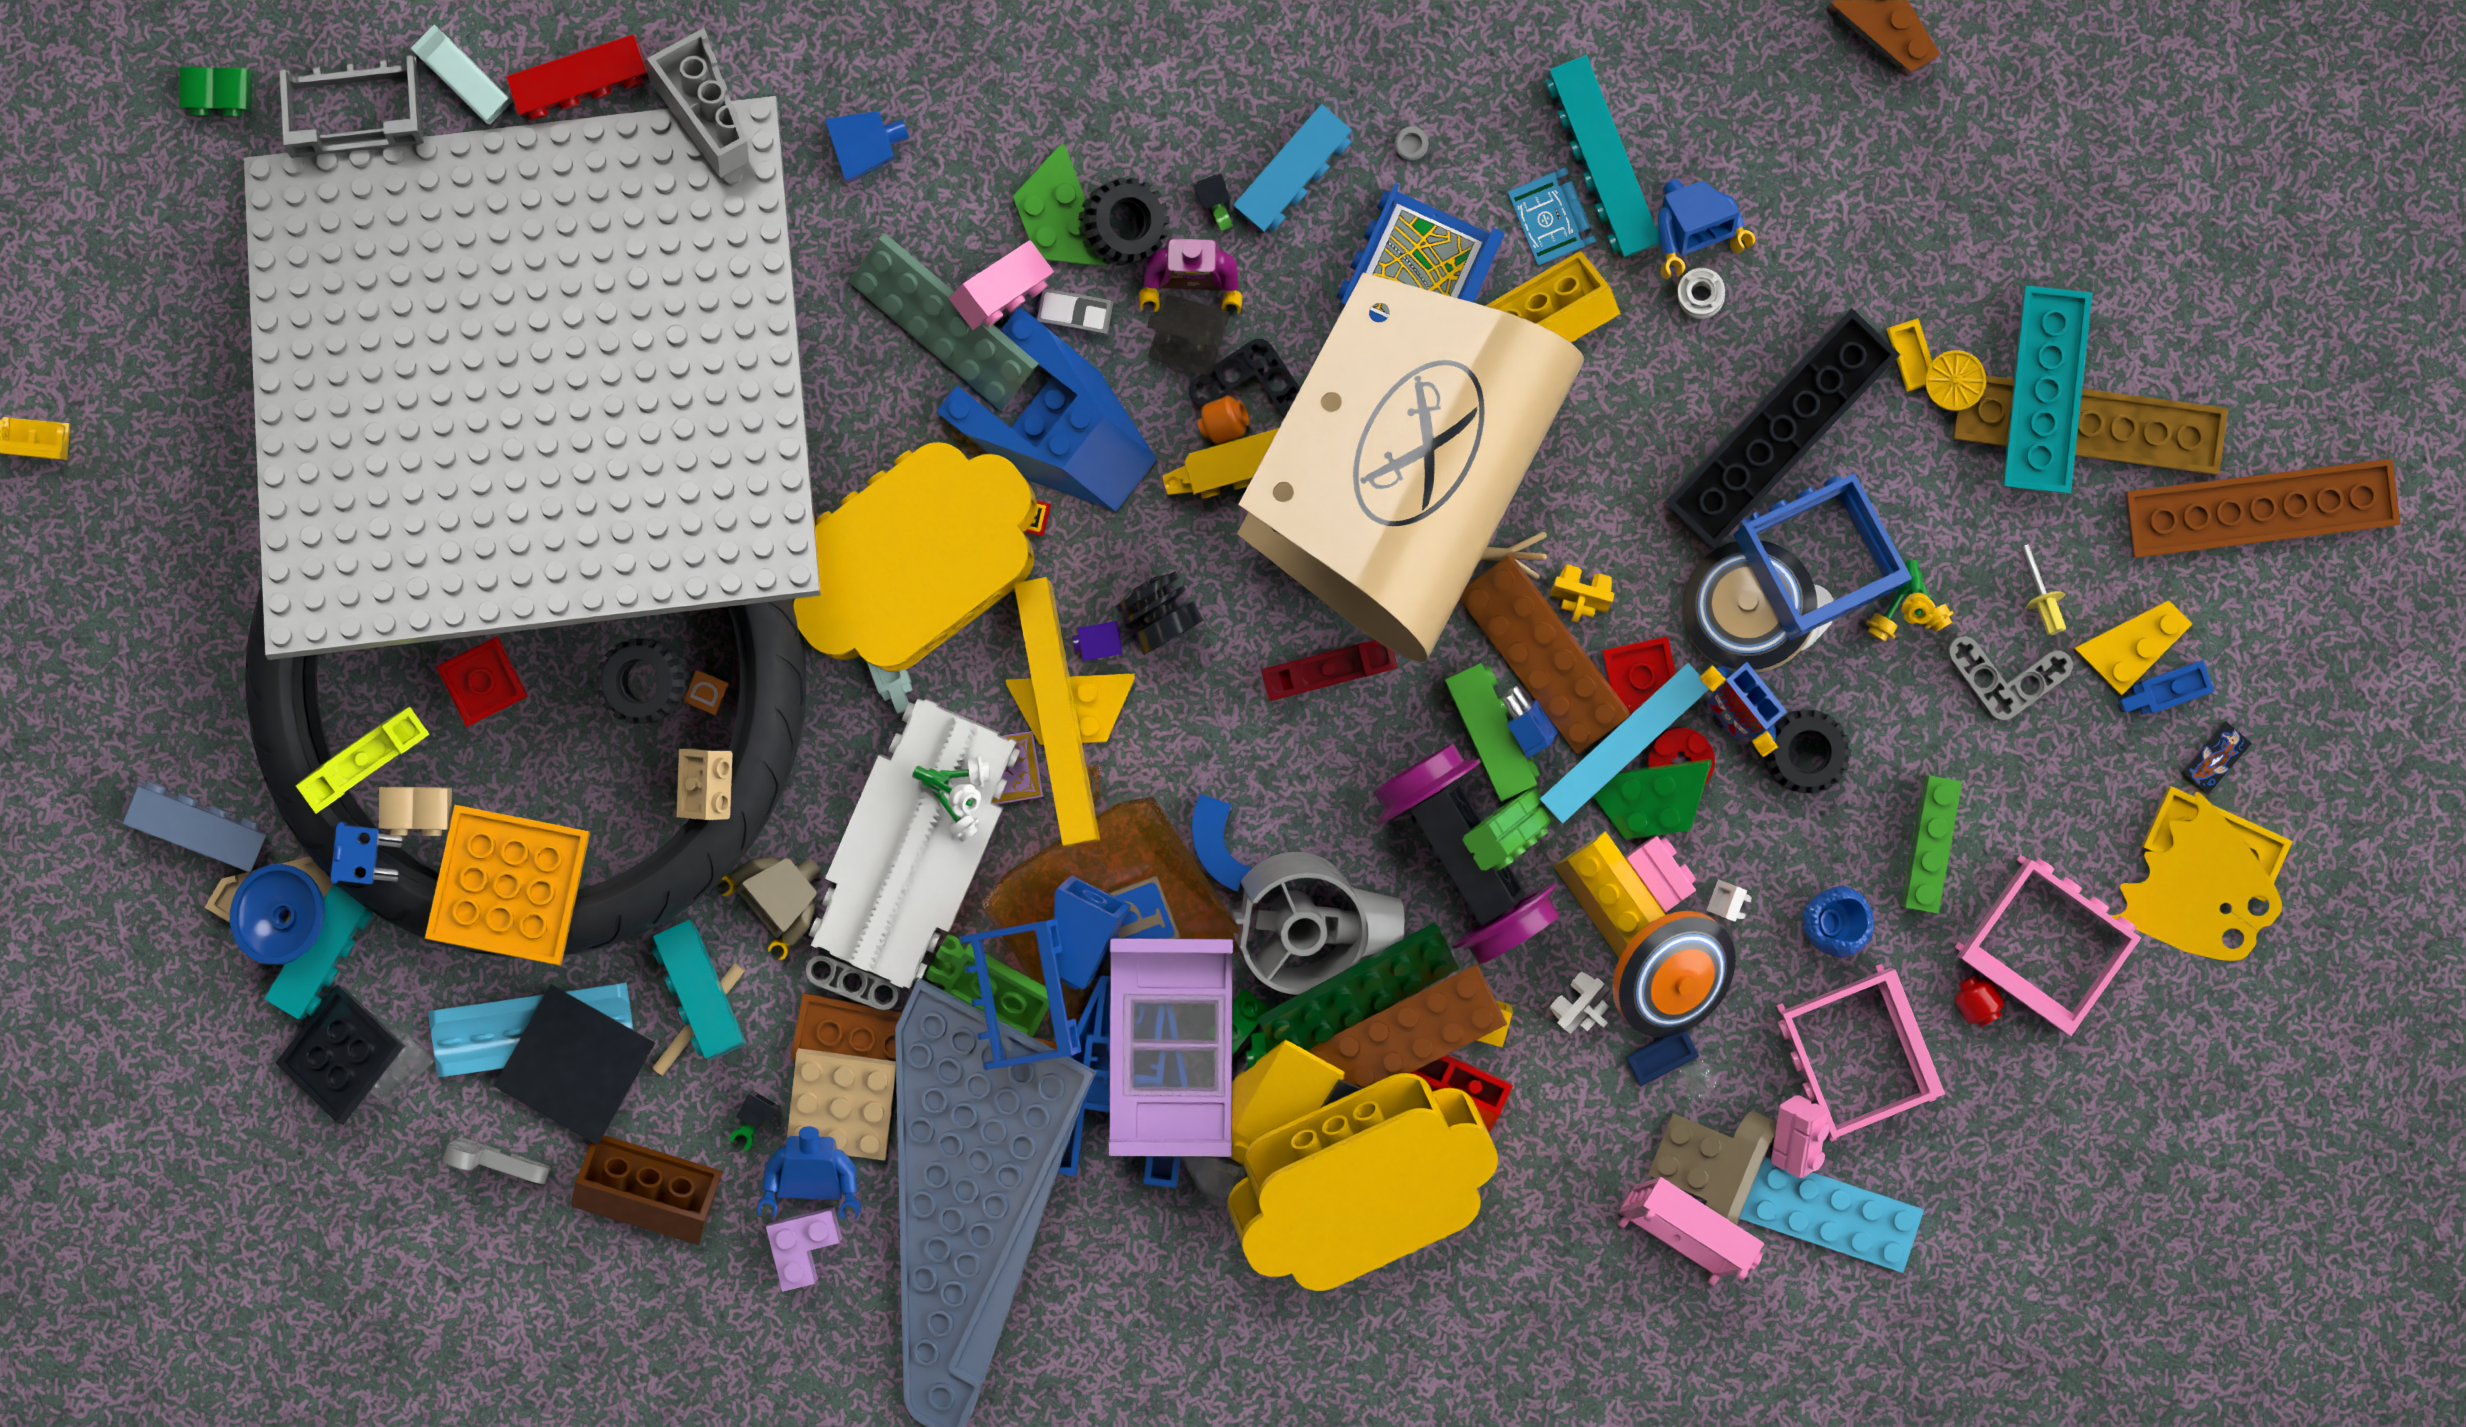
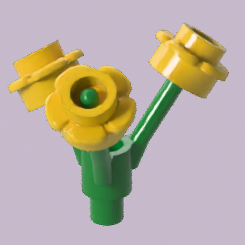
[1866,560,1954,642]

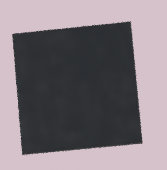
[494,984,655,1145]

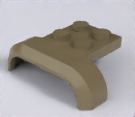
[1648,1111,1777,1225]

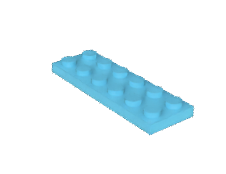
[1739,1156,1924,1273]

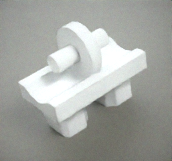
[1550,972,1610,1034]

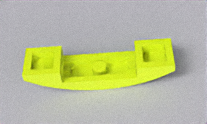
[295,706,430,814]

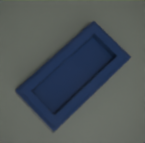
[1625,1031,1699,1087]

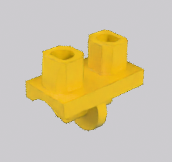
[1549,564,1615,623]

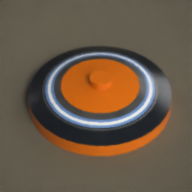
[1612,911,1736,1037]

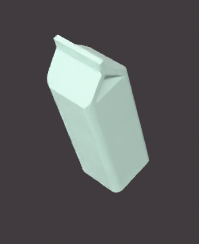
[411,25,513,125]

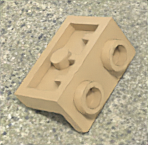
[676,749,732,820]

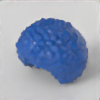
[1802,885,1874,958]

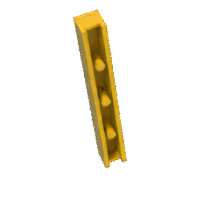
[1014,577,1100,847]

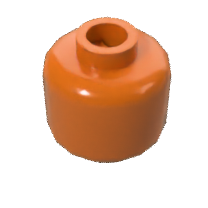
[1197,396,1250,445]

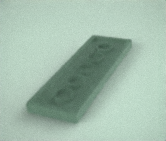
[848,233,1039,411]

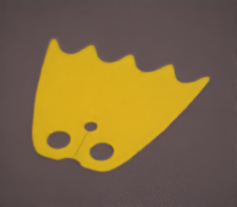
[2110,792,2282,961]

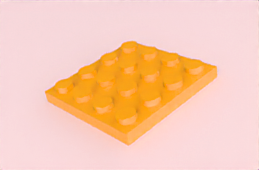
[425,805,590,966]

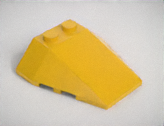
[1229,1040,1345,1166]

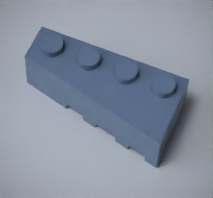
[123,779,266,872]

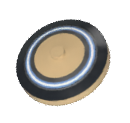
[1682,540,1818,673]

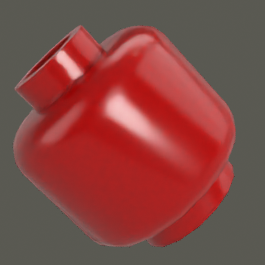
[1954,975,2004,1027]

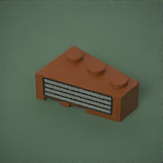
[1826,0,1940,76]

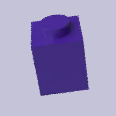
[1072,621,1123,661]

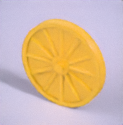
[1925,350,1986,411]

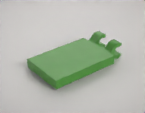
[925,934,1049,1037]

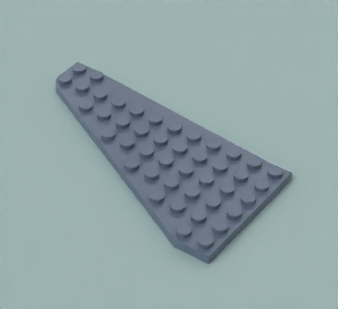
[895,979,1097,1427]

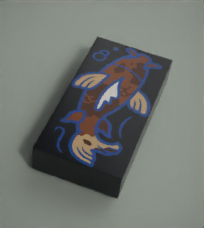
[2182,721,2252,794]

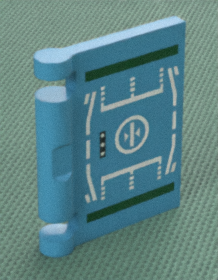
[1508,167,1597,266]

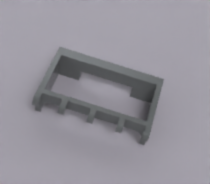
[279,54,424,158]

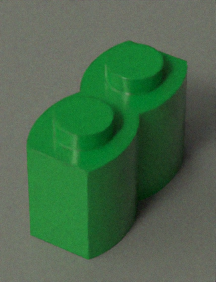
[179,67,252,118]

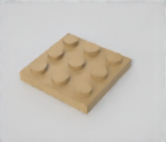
[787,1048,896,1160]

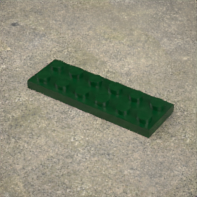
[1257,922,1460,1051]

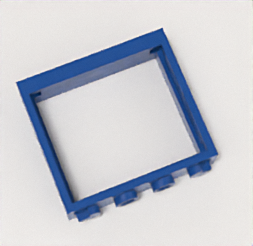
[1733,473,1912,641]

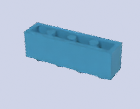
[1233,104,1352,234]

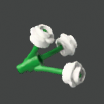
[912,755,990,842]

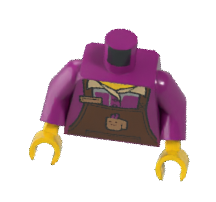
[1139,239,1243,314]

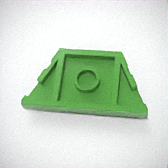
[1013,144,1110,267]

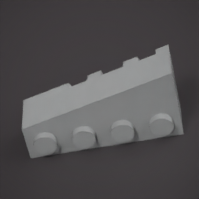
[647,28,749,178]

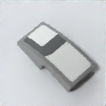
[1037,289,1114,334]

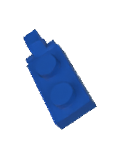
[2117,660,2215,715]

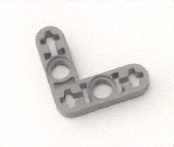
[1948,636,2073,720]
[442,1138,550,1184]

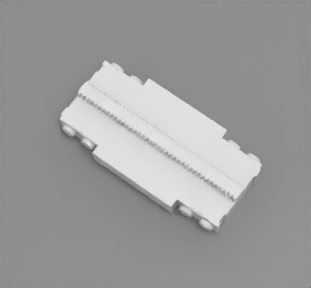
[809,698,1021,988]

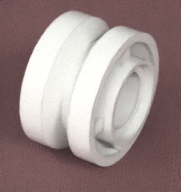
[1678,268,1725,319]

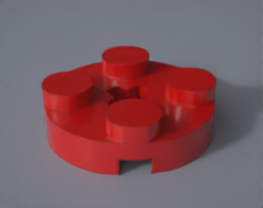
[1647,728,1715,785]

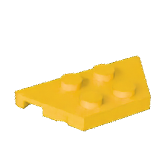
[1006,674,1135,745]

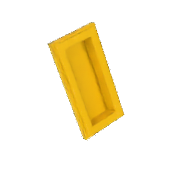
[1886,318,1932,392]

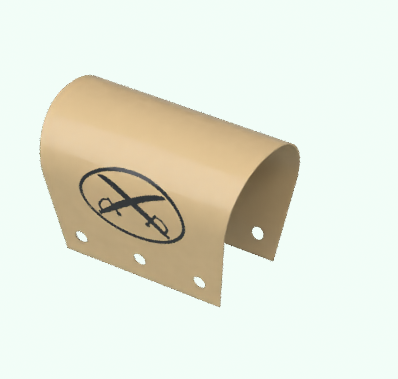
[1237,272,1584,663]

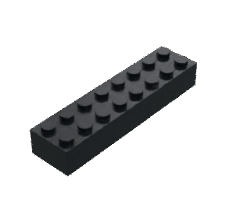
[1662,308,1901,550]

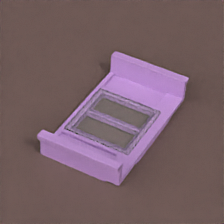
[1109,938,1233,1157]

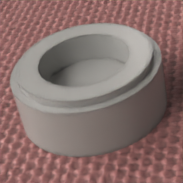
[1395,126,1429,161]

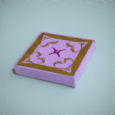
[992,731,1043,804]

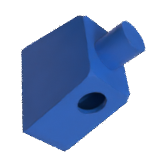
[825,111,909,183]

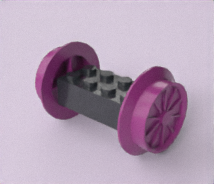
[1373,743,1559,965]

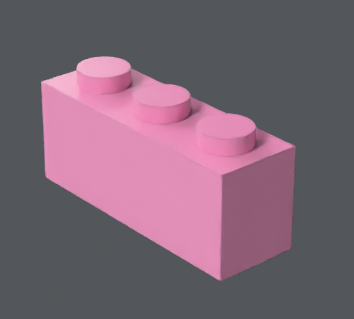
[948,240,1054,330]

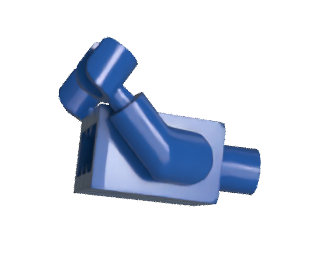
[757,1126,862,1220]

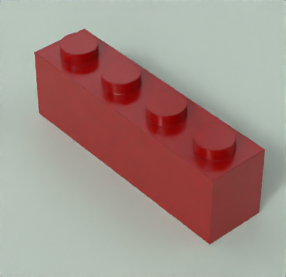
[506,34,648,121]

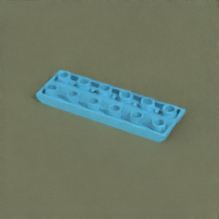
[428,982,634,1077]

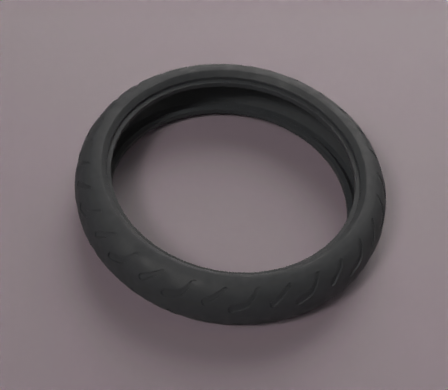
[245,584,807,958]

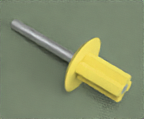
[2022,545,2066,635]

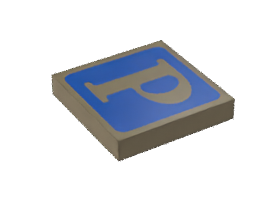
[1108,875,1181,939]

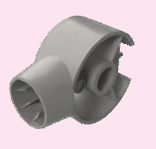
[1232,852,1404,995]

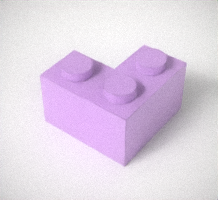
[766,1206,842,1292]

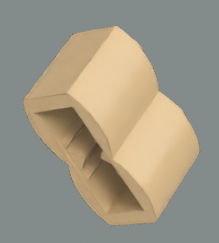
[379,787,452,836]

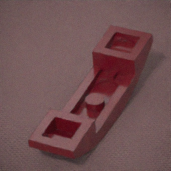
[1260,640,1398,702]

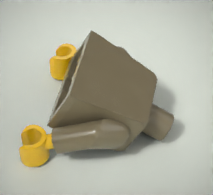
[716,857,821,960]

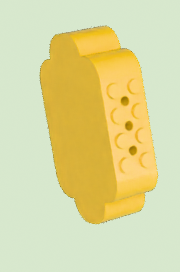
[793,442,1037,672]
[1227,1073,1498,1291]

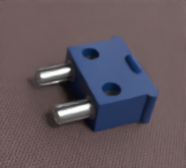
[1502,686,1558,758]
[330,821,402,884]

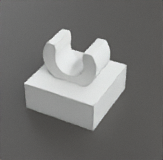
[1706,879,1752,922]

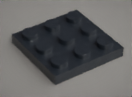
[276,984,405,1125]

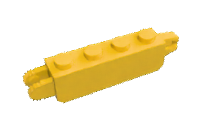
[1163,428,1279,499]

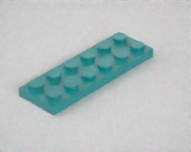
[2002,285,2093,494]

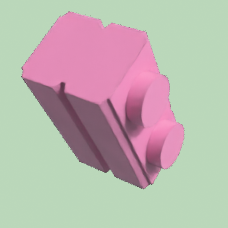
[1624,835,1696,913]
[1771,1095,1830,1178]

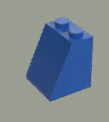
[1054,875,1131,989]

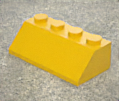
[1485,250,1621,343]
[1553,831,1665,959]

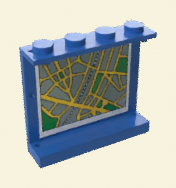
[1336,183,1505,323]

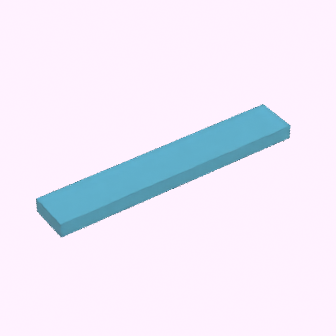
[1540,663,1709,824]

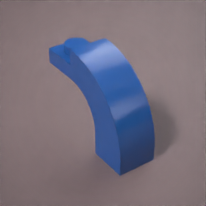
[1192,793,1274,891]

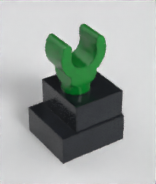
[729,1090,781,1151]

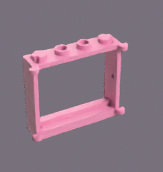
[1955,855,2141,1036]
[1776,963,1945,1142]
[1618,1177,1764,1286]

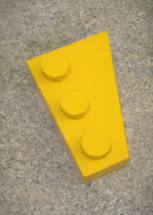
[2073,601,2192,695]

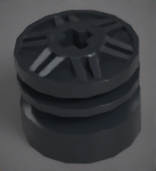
[1115,571,1204,655]

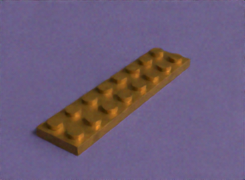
[1952,375,2228,475]

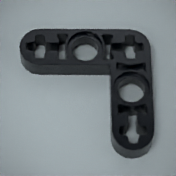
[1189,339,1301,419]

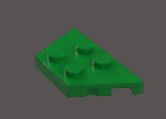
[1593,759,1712,839]

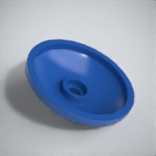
[230,864,325,965]

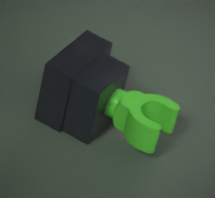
[1192,173,1233,231]

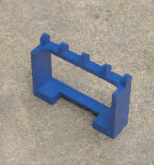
[960,918,1082,1070]

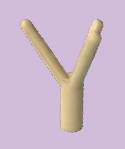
[1480,532,1547,580]

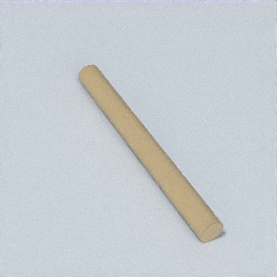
[652,963,745,1076]

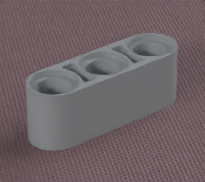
[806,954,901,1010]

